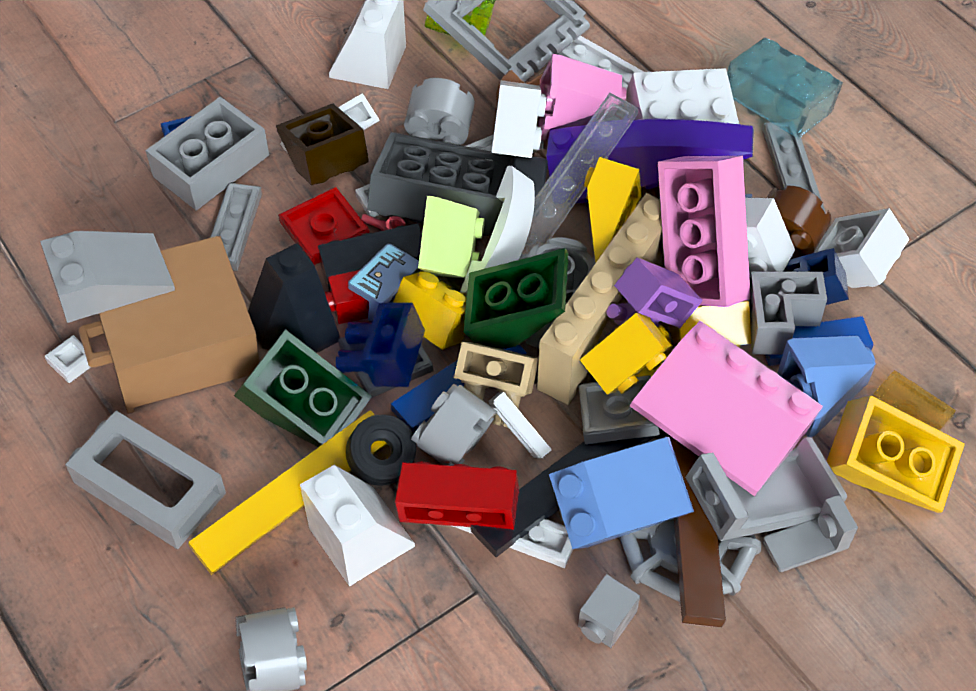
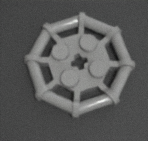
[618,519,761,606]

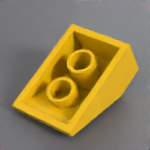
[584,157,641,263]
[827,395,965,513]

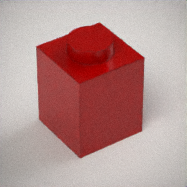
[325,270,369,324]

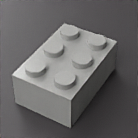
[145,97,269,211]

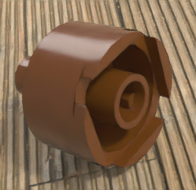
[766,185,831,259]

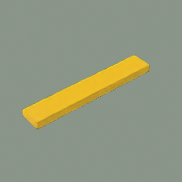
[188,410,388,575]

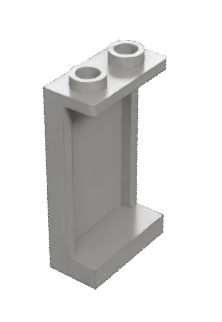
[685,437,847,541]

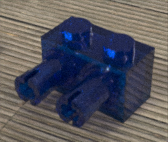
[335,303,425,387]

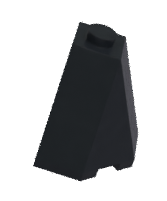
[248,243,340,353]

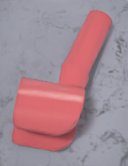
[361,214,405,231]

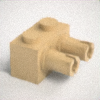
[454,342,539,427]

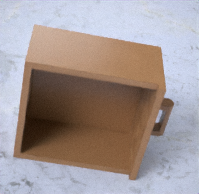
[79,236,259,414]

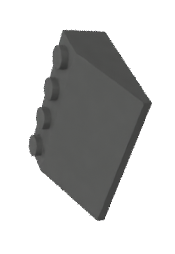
[367,132,515,236]

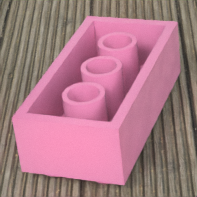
[658,156,751,307]

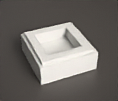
[45,335,90,383]

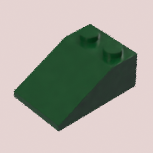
[463,248,568,349]
[234,330,372,447]

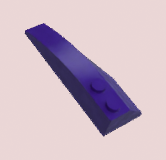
[546,119,754,206]

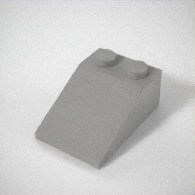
[40,231,175,323]

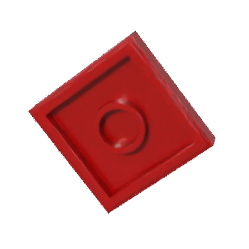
[278,187,370,265]

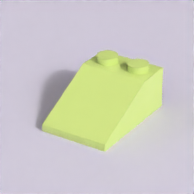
[418,196,485,279]

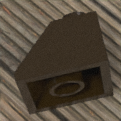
[276,103,369,186]

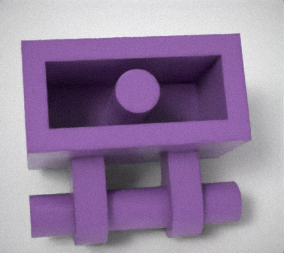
[607,257,703,328]

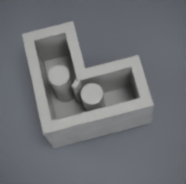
[748,272,827,354]

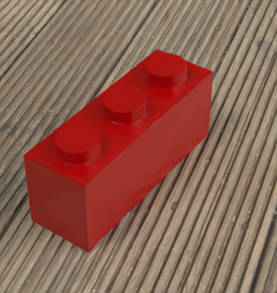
[395,461,519,530]

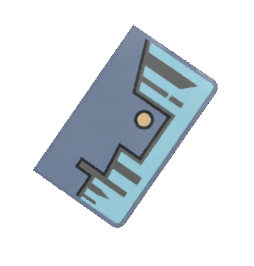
[348,244,421,326]

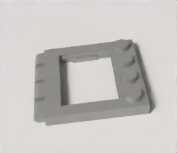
[423,0,590,83]

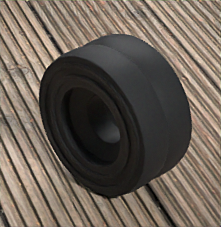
[346,415,416,486]

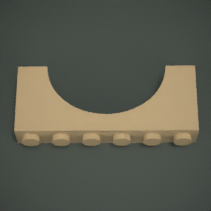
[537,193,664,405]

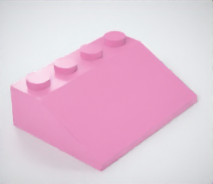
[630,321,823,497]

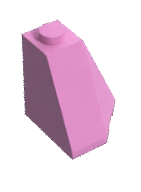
[538,54,626,141]

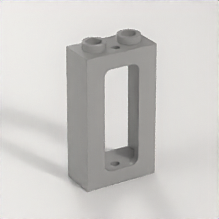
[65,411,226,550]

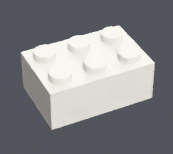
[626,68,739,124]

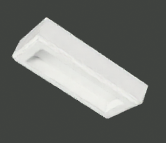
[489,392,552,458]

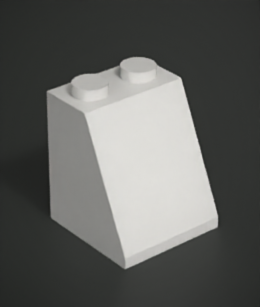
[329,0,406,89]
[300,465,415,586]

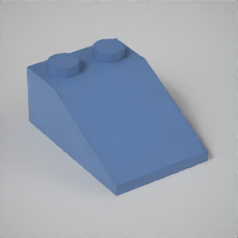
[549,437,694,549]

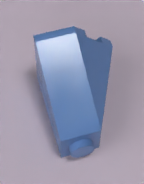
[777,336,876,437]

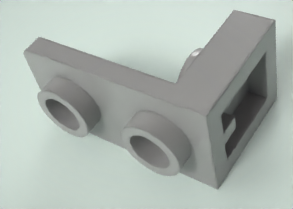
[763,495,858,572]

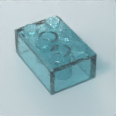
[727,38,843,139]

